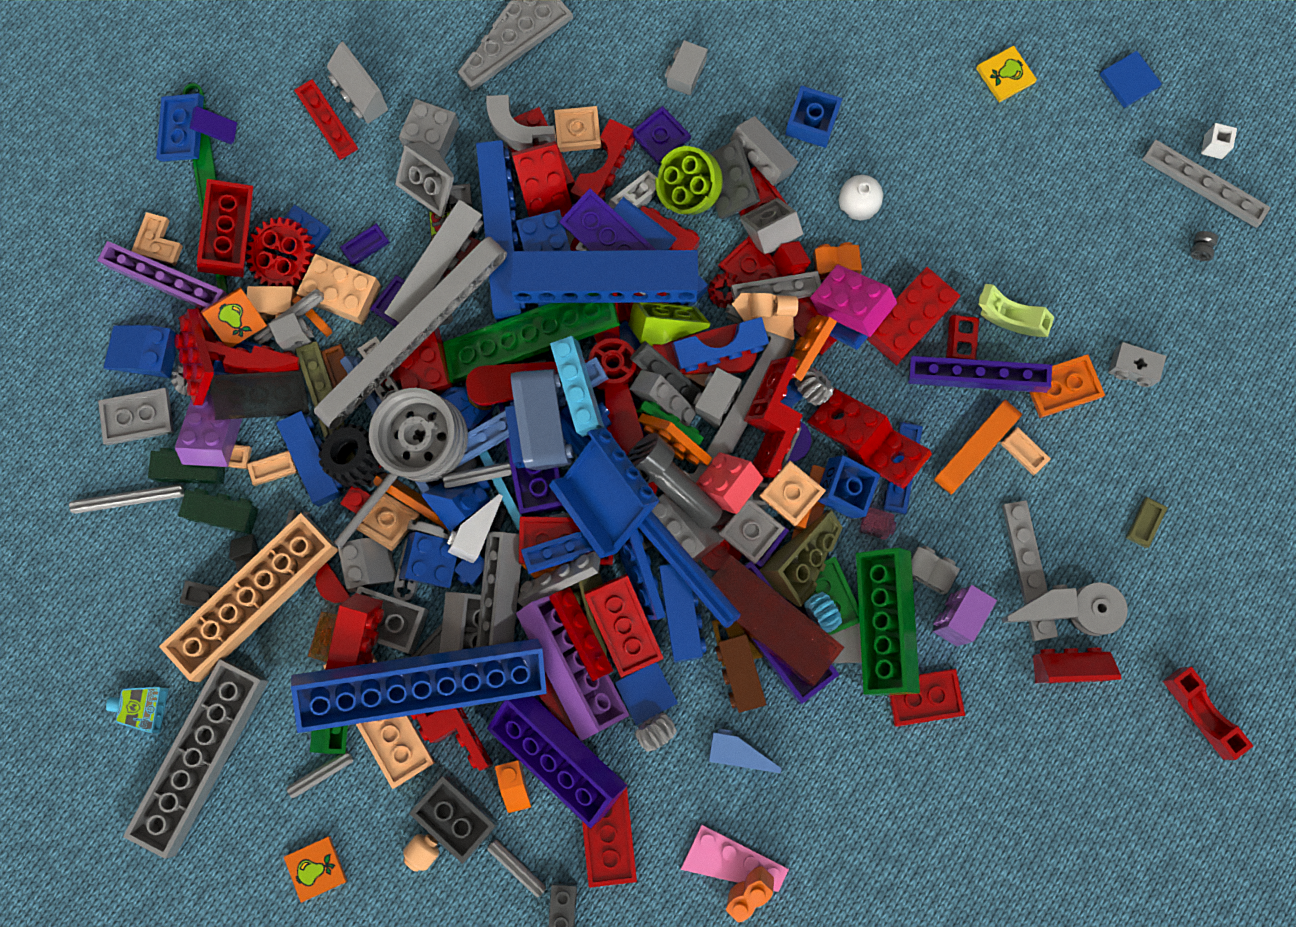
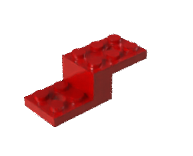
[744,356,803,478]
[807,388,932,489]
[410,707,494,771]

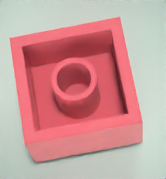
[696,452,764,514]

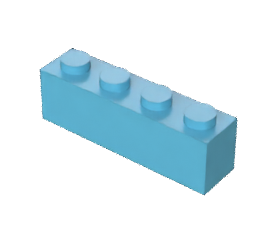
[550,336,604,437]

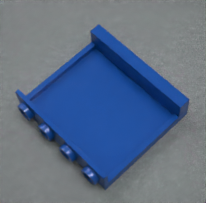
[549,427,660,559]

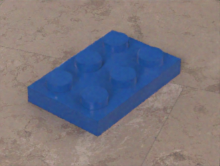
[156,93,204,162]

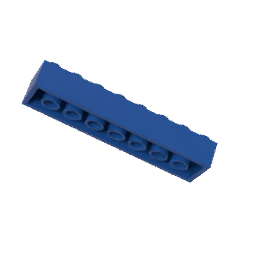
[476,140,527,322]

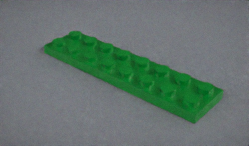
[443,293,620,384]

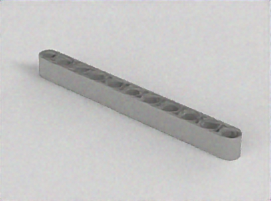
[314,237,507,429]

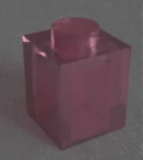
[859,507,897,540]

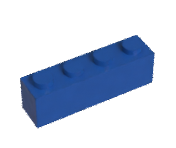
[276,411,343,507]

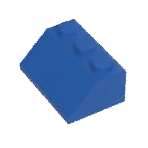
[614,197,677,250]

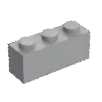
[730,116,798,186]
[630,370,696,427]

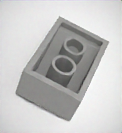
[395,142,454,217]

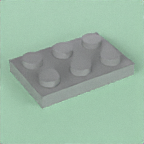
[98,388,174,446]

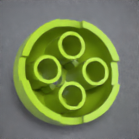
[655,146,723,215]

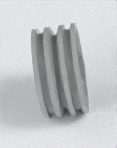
[369,388,468,482]

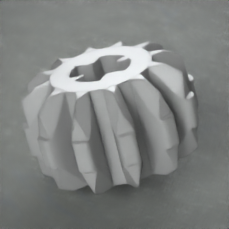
[795,367,834,406]
[635,713,677,752]

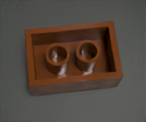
[715,633,767,713]

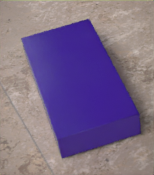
[190,106,237,144]
[340,223,390,266]

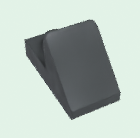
[229,534,259,572]

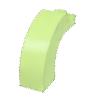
[978,284,1054,337]

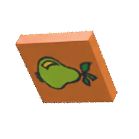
[201,287,267,348]
[284,836,348,903]

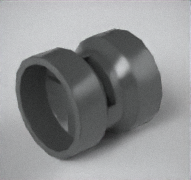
[1190,231,1219,261]

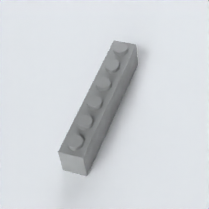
[385,199,484,323]
[476,532,521,647]

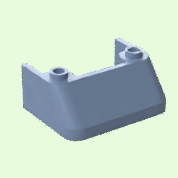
[511,369,574,470]

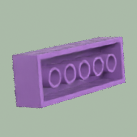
[516,594,630,741]

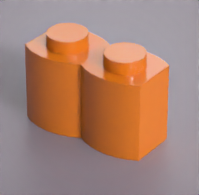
[813,242,862,280]
[726,866,774,922]

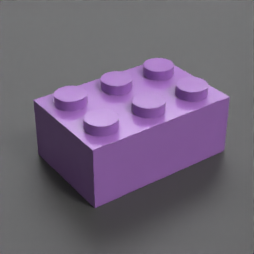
[175,395,244,467]
[933,585,997,646]

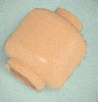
[403,834,439,872]

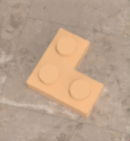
[131,212,183,266]

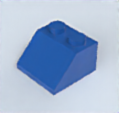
[421,482,491,532]

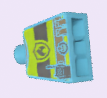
[106,687,169,733]

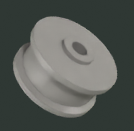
[1070,582,1128,636]

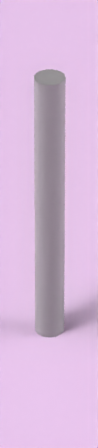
[334,472,398,548]

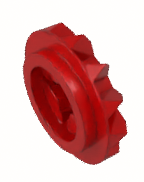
[708,272,742,308]

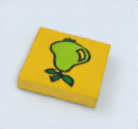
[976,46,1037,103]

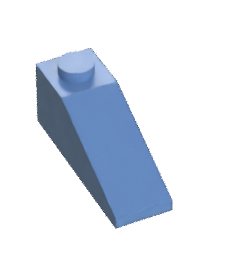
[708,729,781,773]

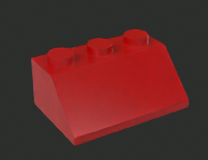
[1033,648,1122,683]

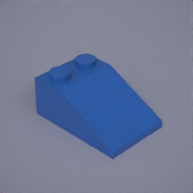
[103,325,177,379]

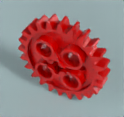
[246,217,315,286]

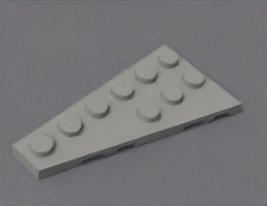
[458,0,573,91]

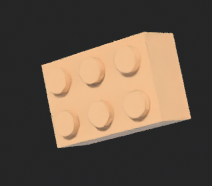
[297,254,382,326]

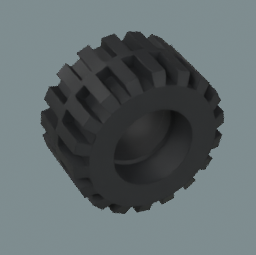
[318,424,381,488]

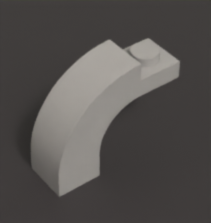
[486,95,556,151]

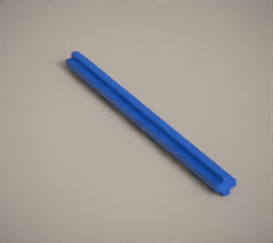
[559,407,741,628]

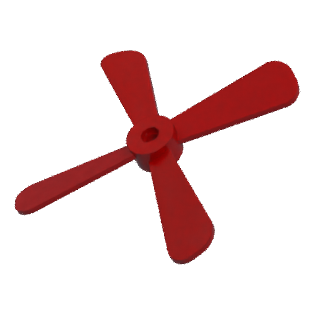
[466,238,757,494]

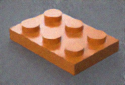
[792,315,837,381]
[1029,354,1105,418]
[638,413,712,466]

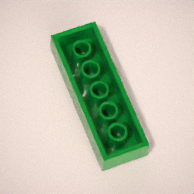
[856,547,920,696]

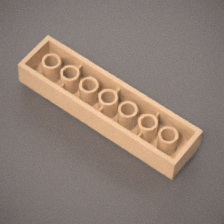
[159,513,338,682]

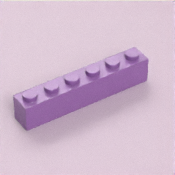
[97,241,228,309]

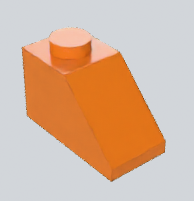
[495,760,532,813]

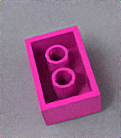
[810,264,897,337]

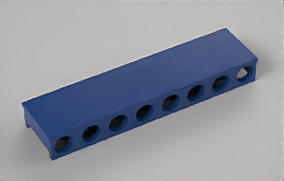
[511,250,698,303]

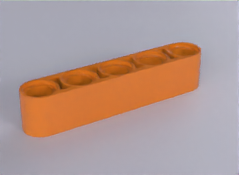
[933,399,1023,495]

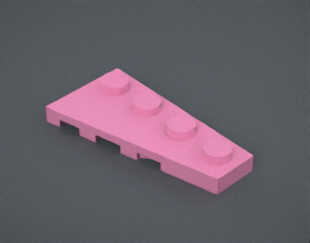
[681,824,789,892]

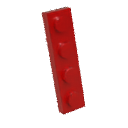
[294,79,358,160]
[549,587,614,681]

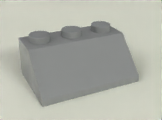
[327,41,388,124]
[652,494,724,562]
[439,592,481,653]

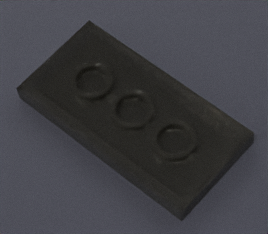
[209,371,309,420]

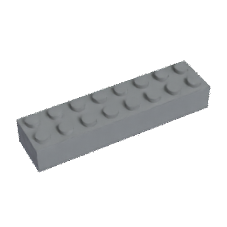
[123,659,269,859]

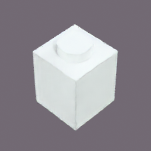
[1201,123,1237,159]

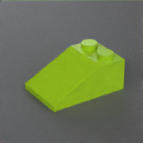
[628,302,710,346]

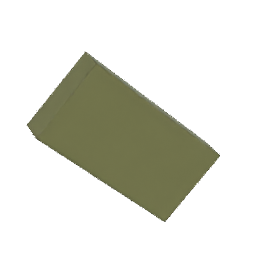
[1125,497,1168,549]

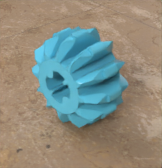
[804,592,842,634]

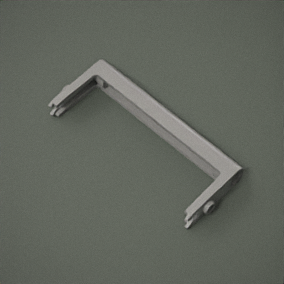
[682,305,794,483]

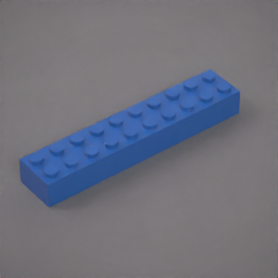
[291,638,547,733]

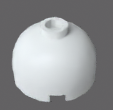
[838,174,883,221]

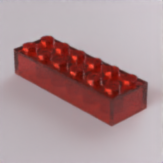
[711,555,845,686]

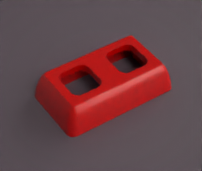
[946,315,980,360]

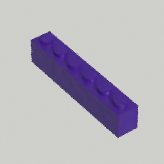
[908,356,1052,393]

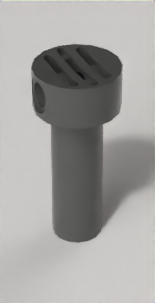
[627,433,722,529]

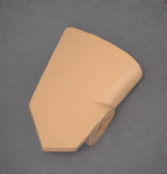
[732,293,798,340]

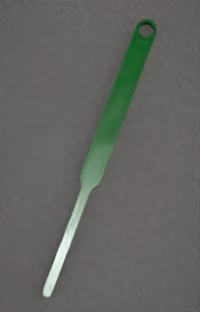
[183,83,229,294]

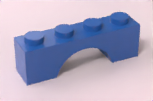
[671,317,769,373]

